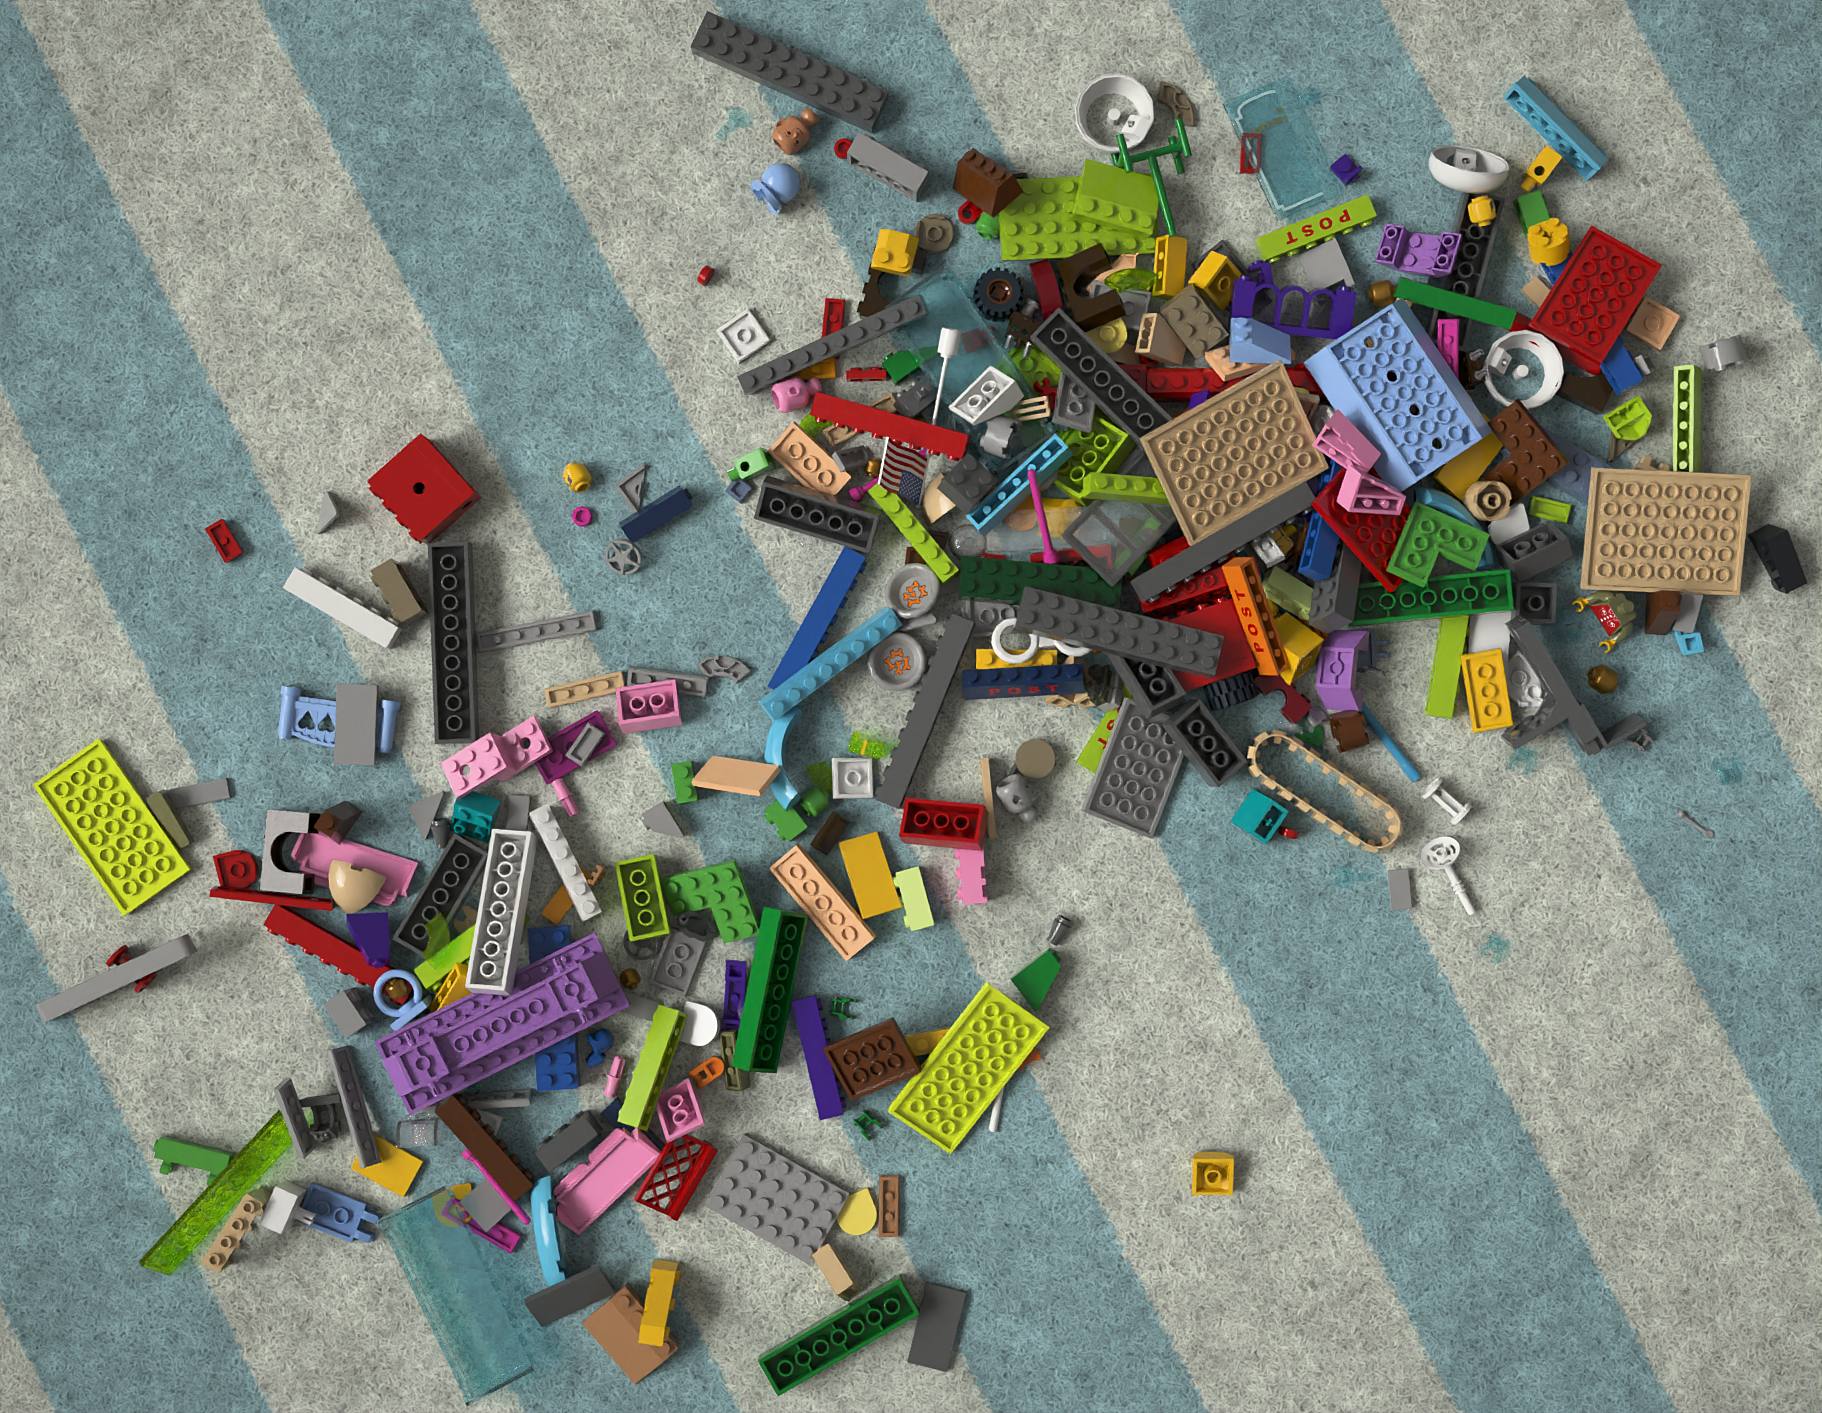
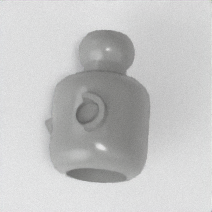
[996,774,1038,823]

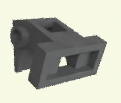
[299,1093,342,1143]

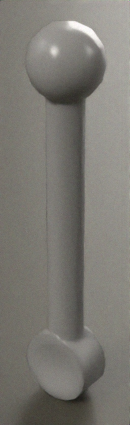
[1677,810,1713,838]

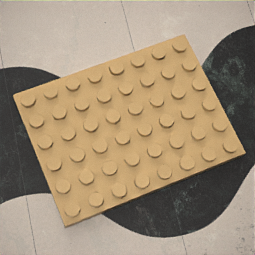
[1139,360,1329,546]
[1580,467,1752,596]

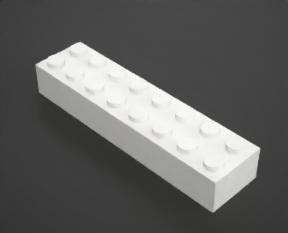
[465,829,538,996]

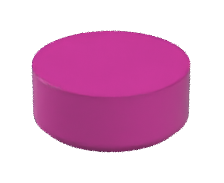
[572,506,592,527]

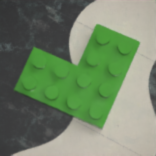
[1386,501,1490,587]
[661,859,760,943]

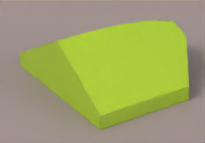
[1603,395,1653,441]

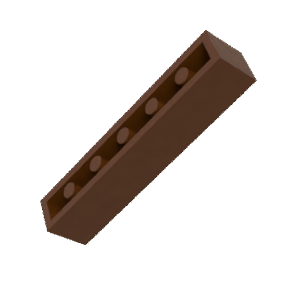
[435,1092,534,1201]

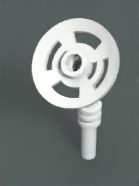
[1421,837,1476,915]

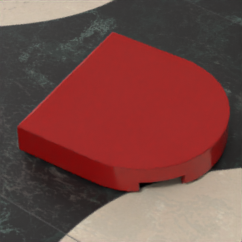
[213,850,259,889]

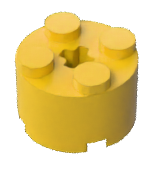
[1527,218,1570,266]

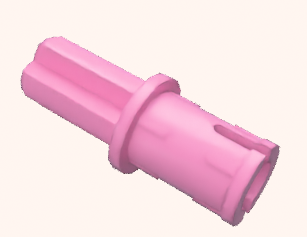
[551,777,579,817]
[604,1056,626,1098]

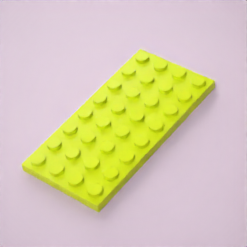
[33,738,192,916]
[887,982,1050,1154]

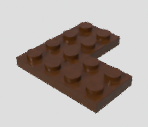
[1483,399,1570,506]

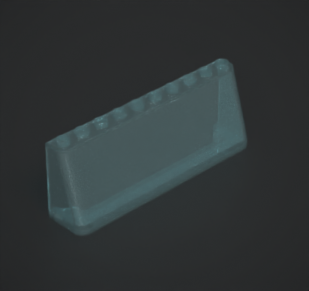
[884,265,1060,475]
[377,1185,536,1406]

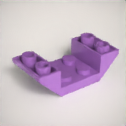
[1375,224,1463,278]
[1316,630,1370,712]

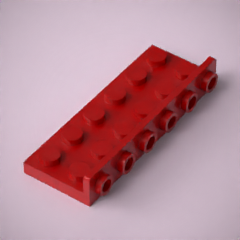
[1138,557,1261,619]

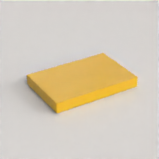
[351,1133,424,1197]

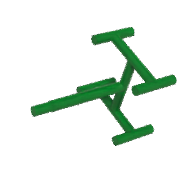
[1111,118,1192,237]

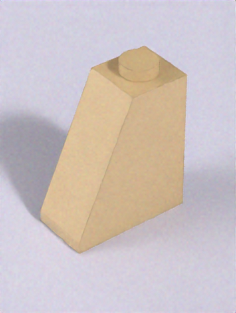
[1135,313,1186,366]
[812,1243,864,1302]

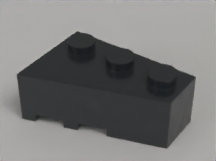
[1748,524,1807,594]

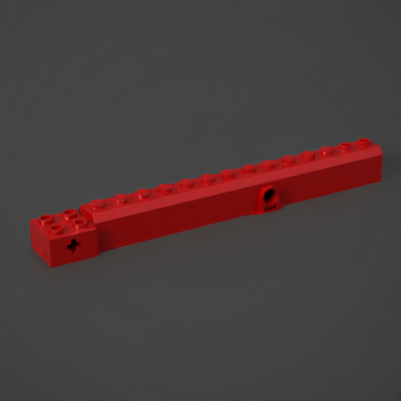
[1117,363,1397,403]

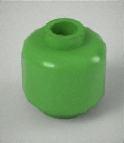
[976,211,1000,240]
[799,787,829,817]

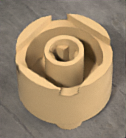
[1462,481,1512,521]

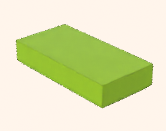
[1527,496,1572,524]

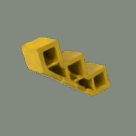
[638,1259,681,1347]

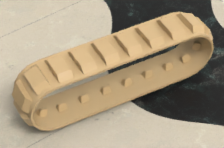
[1245,730,1404,853]

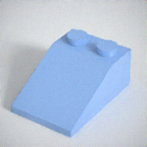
[1229,317,1291,364]

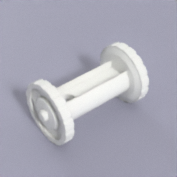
[1421,777,1472,825]

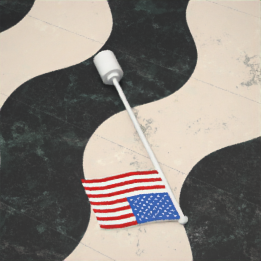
[878,327,962,509]

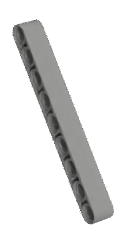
[35,933,197,1023]

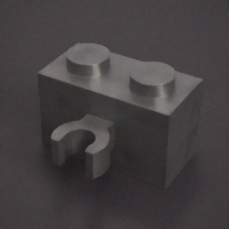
[893,376,942,419]

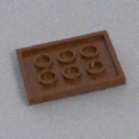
[823,1017,922,1101]

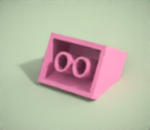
[616,679,683,734]

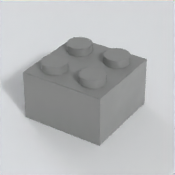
[323,988,375,1038]

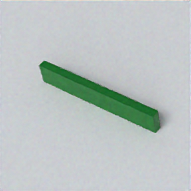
[1394,276,1517,330]

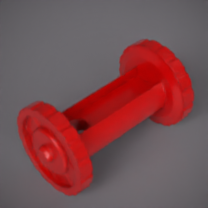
[106,945,157,993]

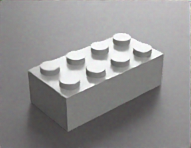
[847,132,928,202]

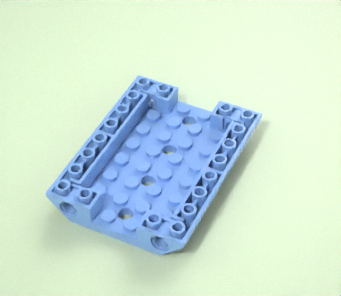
[1304,298,1493,492]

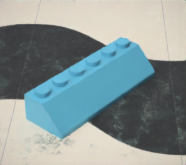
[1503,75,1609,181]

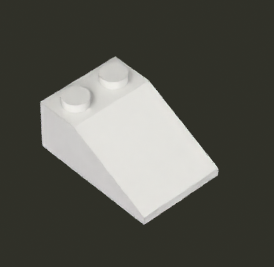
[948,366,1024,425]

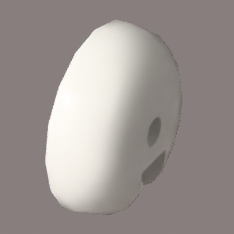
[1075,73,1154,154]
[1429,145,1510,194]
[1483,330,1564,409]

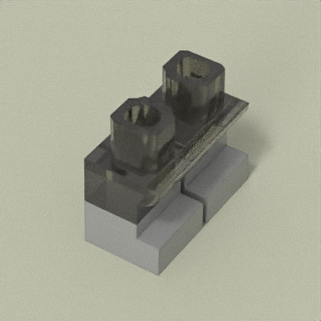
[1085,664,1124,712]

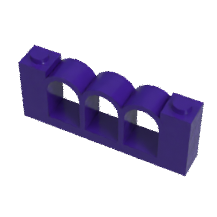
[1228,275,1357,339]

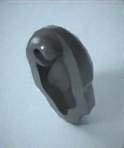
[677,911,719,942]

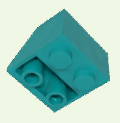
[1230,789,1289,845]
[450,791,501,843]

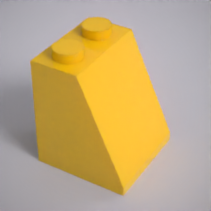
[1274,612,1324,685]

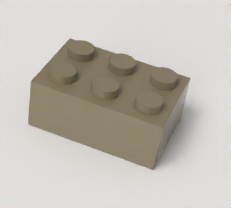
[1160,283,1229,359]
[370,558,430,626]

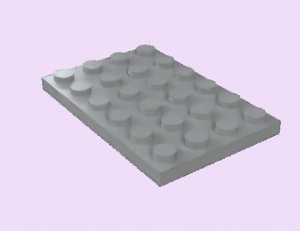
[1081,698,1184,839]
[705,1134,850,1265]

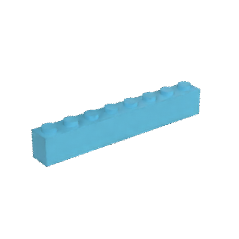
[758,607,902,721]

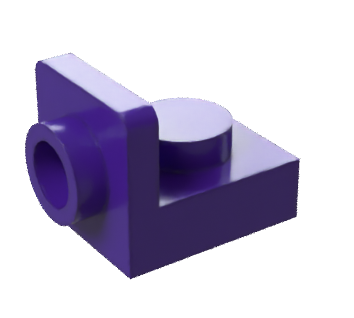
[1329,153,1363,185]
[1247,260,1274,290]

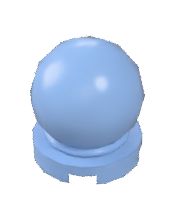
[750,163,800,215]

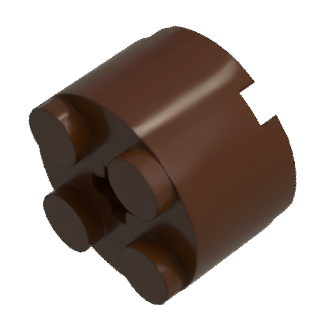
[1329,710,1369,753]

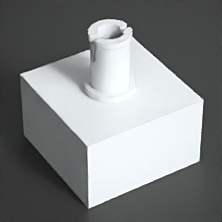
[259,1180,316,1234]

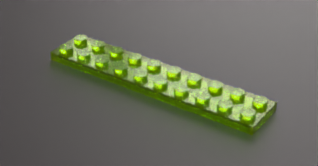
[139,1110,293,1276]

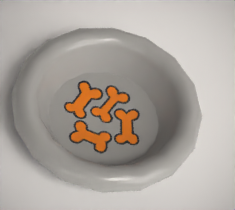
[884,563,940,619]
[867,632,927,691]

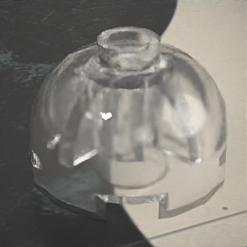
[948,524,988,562]

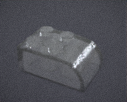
[396,1112,449,1148]

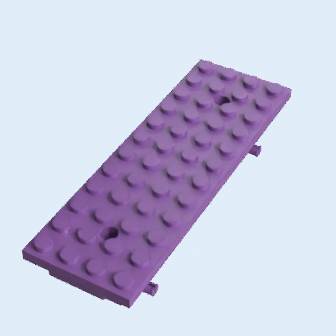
[375,932,631,1115]

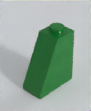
[1010,949,1061,1011]

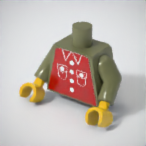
[1572,590,1637,653]

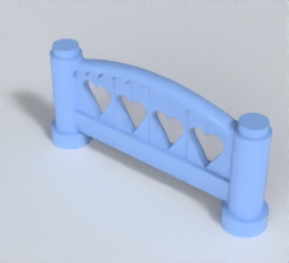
[278,686,401,753]

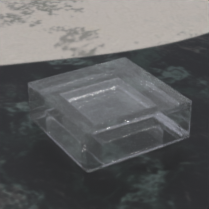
[1278,722,1304,735]

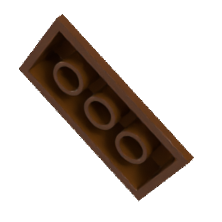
[953,148,1023,218]

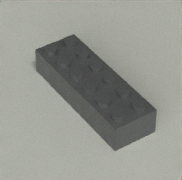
[754,476,882,553]
[392,833,488,959]

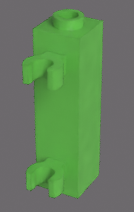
[153,1135,235,1187]

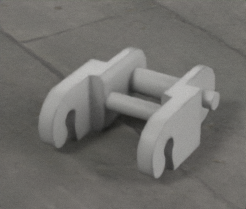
[1623,728,1653,752]

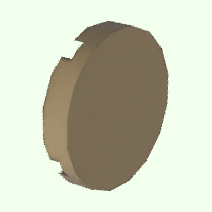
[915,214,954,254]
[1015,739,1055,779]

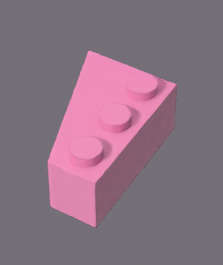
[1312,409,1381,473]
[1337,464,1406,515]
[955,848,987,905]

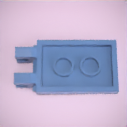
[297,1182,383,1243]

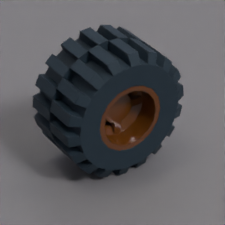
[973,267,1024,322]
[1203,670,1259,711]

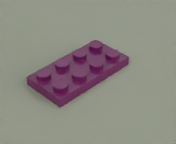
[535,710,617,785]

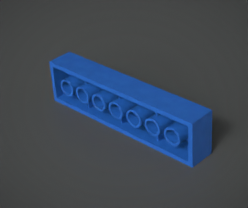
[528,925,581,1091]

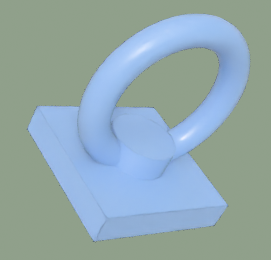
[374,969,434,1031]

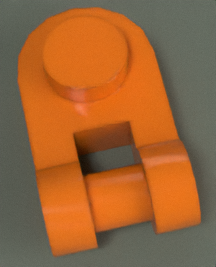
[688,1056,724,1090]

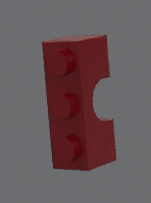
[1254,674,1312,725]

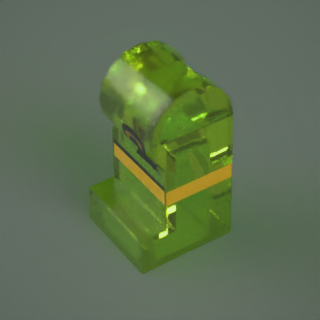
[847,731,886,759]

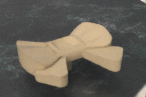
[454,906,478,934]

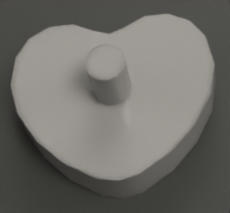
[1307,707,1327,727]

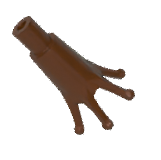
[1281,522,1309,567]

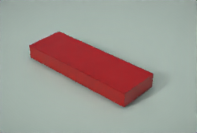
[821,298,845,359]

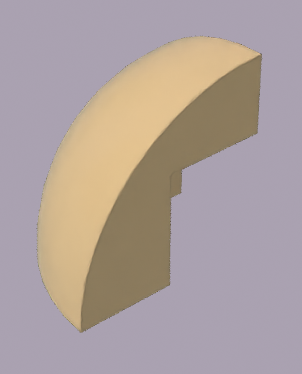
[922,473,957,528]
[1045,656,1101,708]
[329,860,386,914]

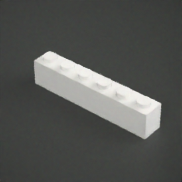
[283,567,402,649]
[529,804,602,923]

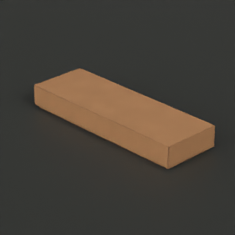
[879,1175,899,1237]

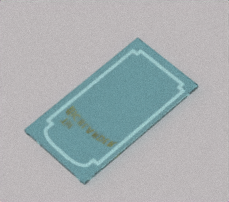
[1223,76,1342,221]

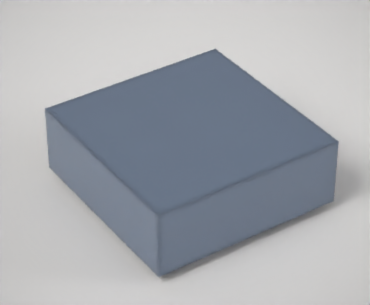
[725,478,753,504]

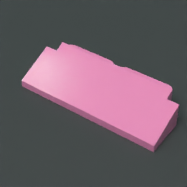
[291,832,418,907]
[553,1127,661,1235]

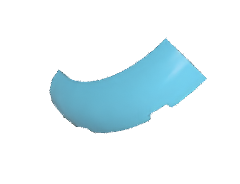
[1415,487,1495,570]
[765,705,803,812]
[531,1176,569,1287]

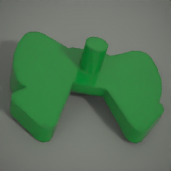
[1295,724,1323,748]

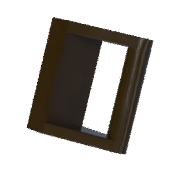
[810,811,850,856]

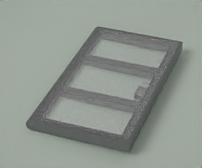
[1061,451,1177,587]

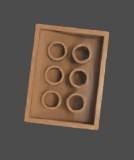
[582,1282,681,1384]

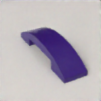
[721,960,747,1031]

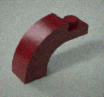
[1029,259,1063,322]

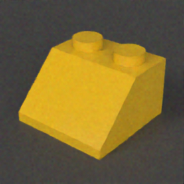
[1188,251,1242,311]

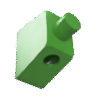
[727,447,777,482]

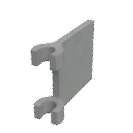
[1299,238,1357,305]

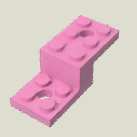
[440,716,553,799]

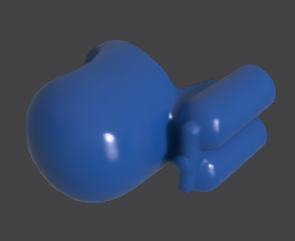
[585,1028,614,1069]

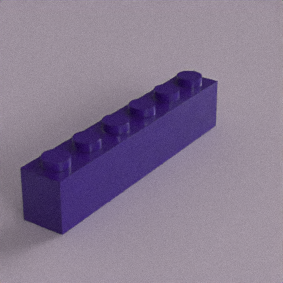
[792,995,847,1120]

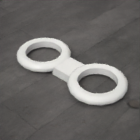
[992,617,1092,664]

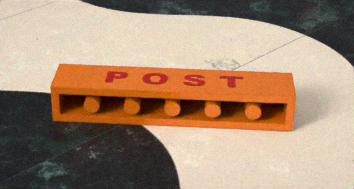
[1222,557,1290,676]

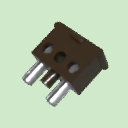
[1004,311,1043,359]
[1459,349,1489,390]

